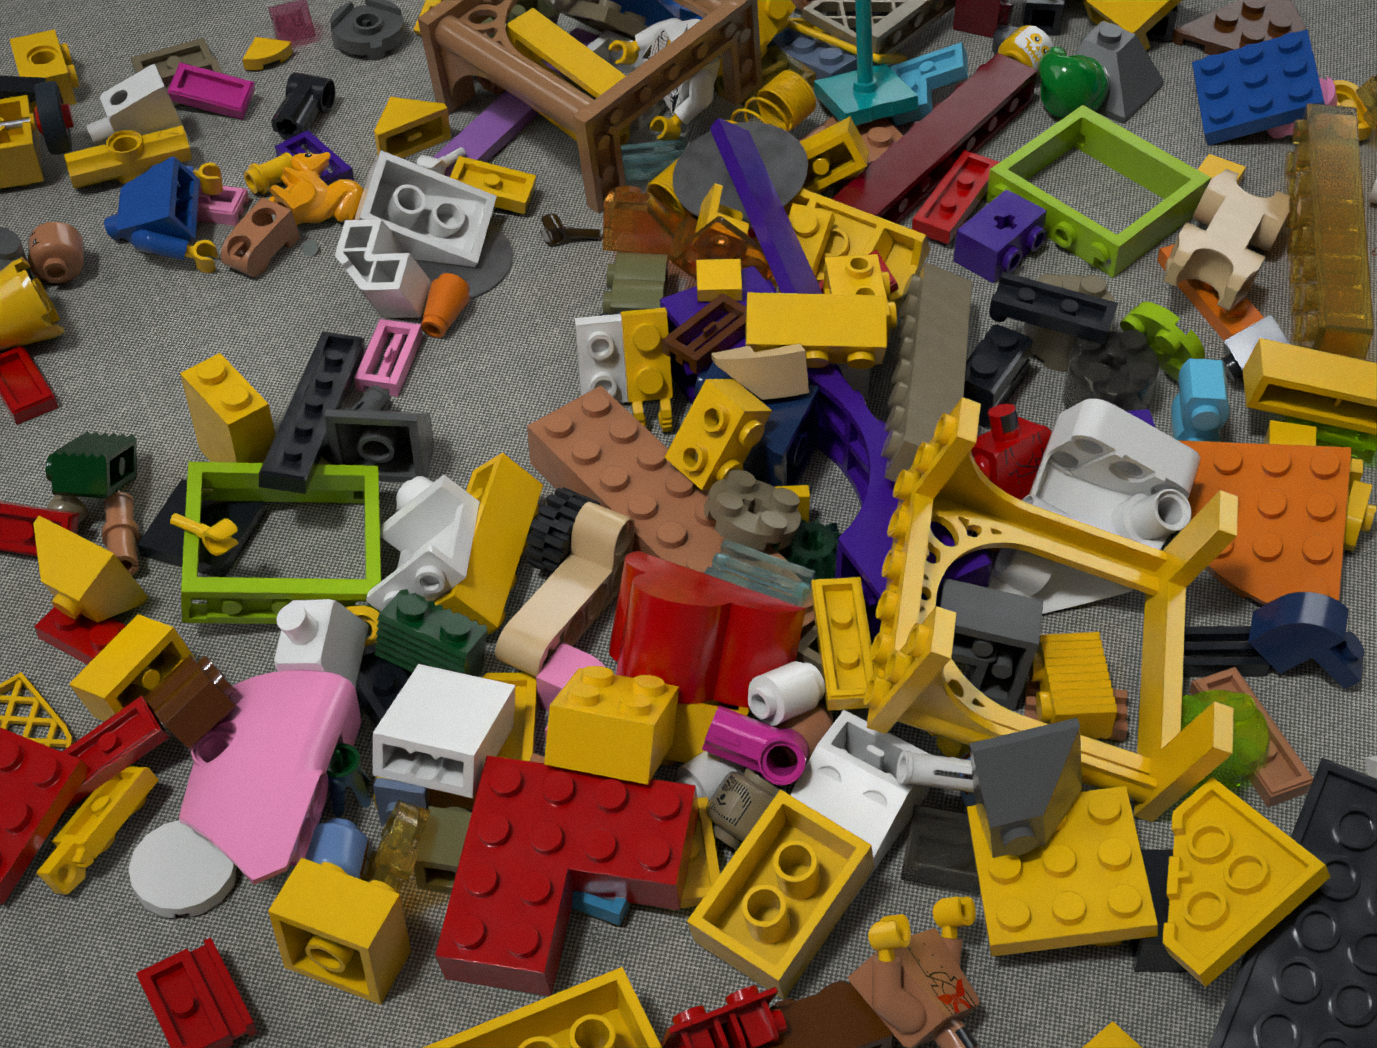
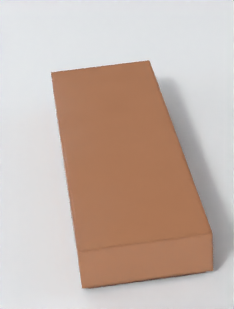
[1189,667,1314,807]

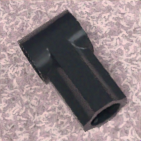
[271,72,336,141]

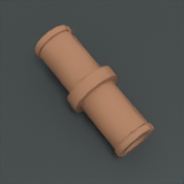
[101,491,141,575]

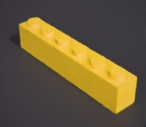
[1243,338,1377,435]

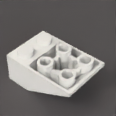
[790,710,931,904]

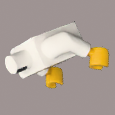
[608,18,720,142]

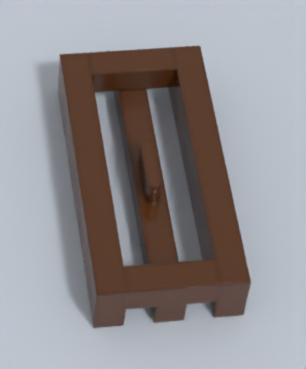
[662,293,746,374]

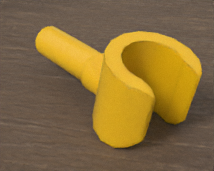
[170,513,239,556]

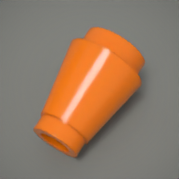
[421,273,470,338]

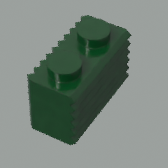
[45,431,137,499]
[374,589,487,677]

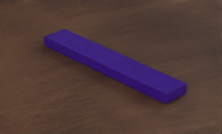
[710,118,823,294]

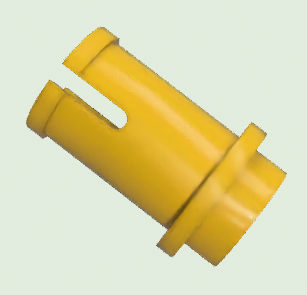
[244,152,292,194]

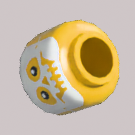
[997,25,1054,76]

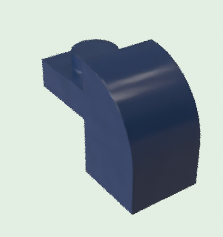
[1248,592,1364,689]

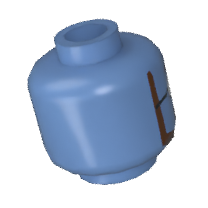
[305,818,372,881]

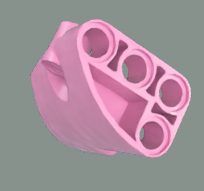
[179,670,362,885]

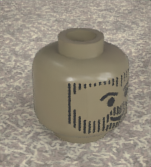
[706,768,780,850]

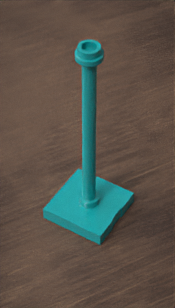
[814,0,918,126]

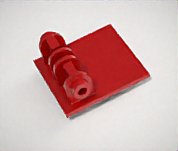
[660,985,787,1048]

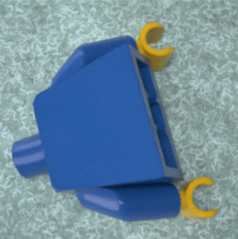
[104,156,223,273]

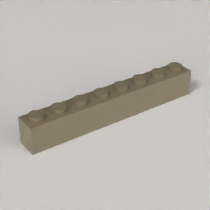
[881,262,972,482]

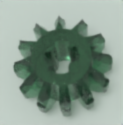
[771,516,841,583]

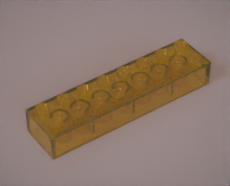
[1284,103,1374,360]

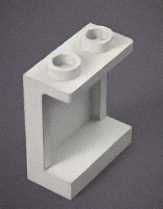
[366,475,480,612]

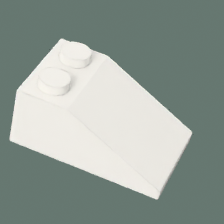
[354,150,497,267]

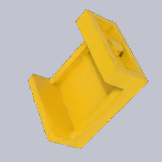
[1083,0,1182,50]

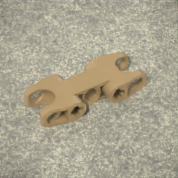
[1164,169,1290,311]

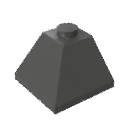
[1075,21,1163,124]
[324,409,434,483]
[969,718,1082,858]

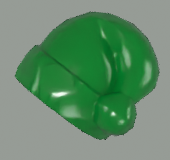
[1038,47,1109,119]

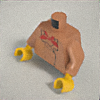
[847,896,979,1048]

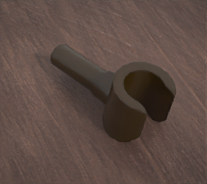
[540,214,600,247]

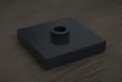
[137,479,267,577]

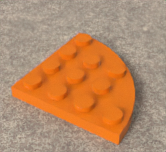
[1177,440,1352,605]

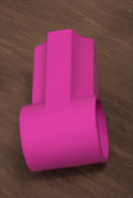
[702,705,809,785]

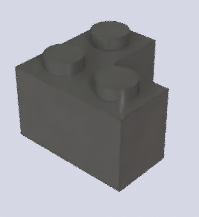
[936,578,1043,709]

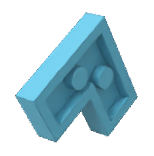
[890,42,968,126]

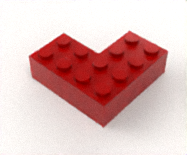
[435,755,699,996]

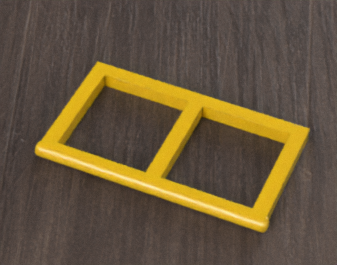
[786,18,907,64]

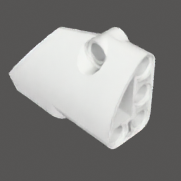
[988,399,1201,614]

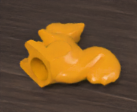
[268,152,364,226]

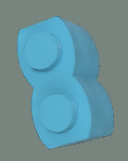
[1171,358,1229,442]

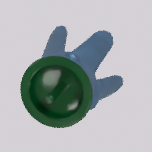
[326,743,371,817]

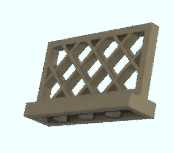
[801,0,956,66]

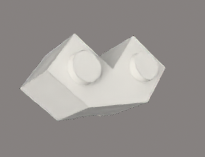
[335,219,431,318]

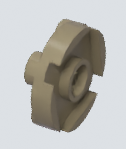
[704,469,801,551]

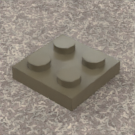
[552,0,648,41]

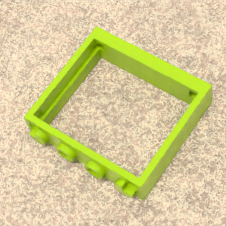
[986,105,1211,278]
[181,461,381,625]

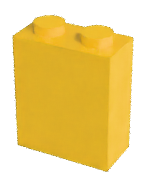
[180,353,276,463]

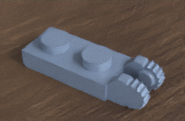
[765,27,857,80]

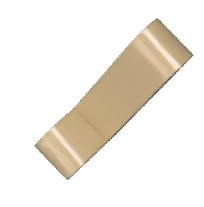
[495,502,635,677]

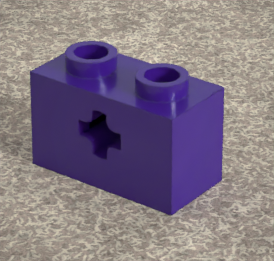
[953,189,1047,284]

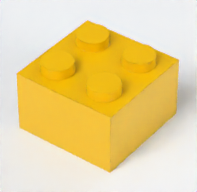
[544,666,679,785]
[268,857,411,1005]

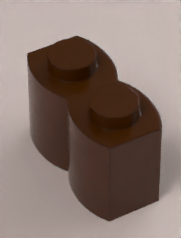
[144,654,237,750]

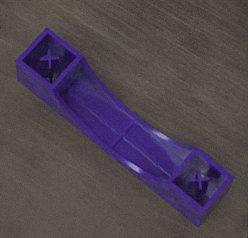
[660,266,992,645]

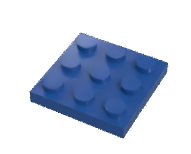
[1192,29,1327,145]

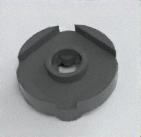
[330,0,406,61]

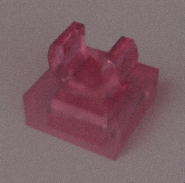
[268,0,316,42]

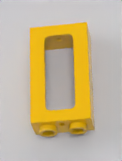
[506,8,630,148]

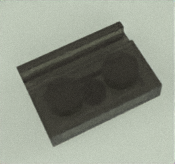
[901,805,981,895]

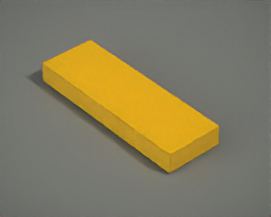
[810,577,875,711]

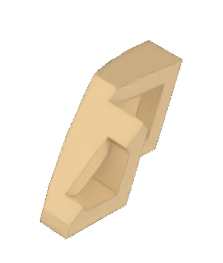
[711,343,809,400]

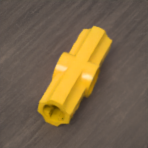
[64,125,192,189]

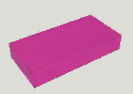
[168,62,255,120]

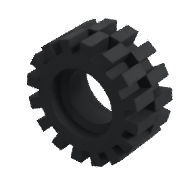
[526,487,600,575]

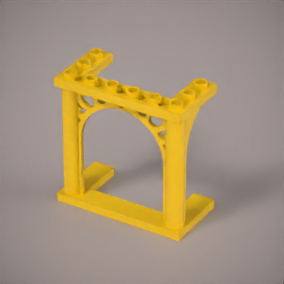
[863,397,1238,822]

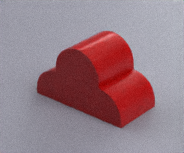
[608,551,806,708]

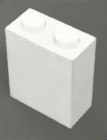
[373,664,516,798]

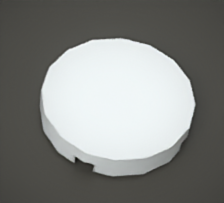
[128,820,237,918]

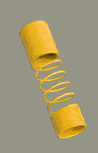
[646,70,816,225]

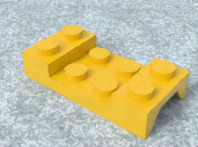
[739,188,930,313]

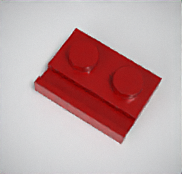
[136,937,257,1048]

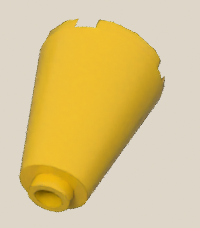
[0,257,65,351]

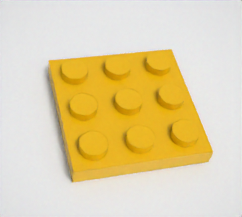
[967,786,1158,957]

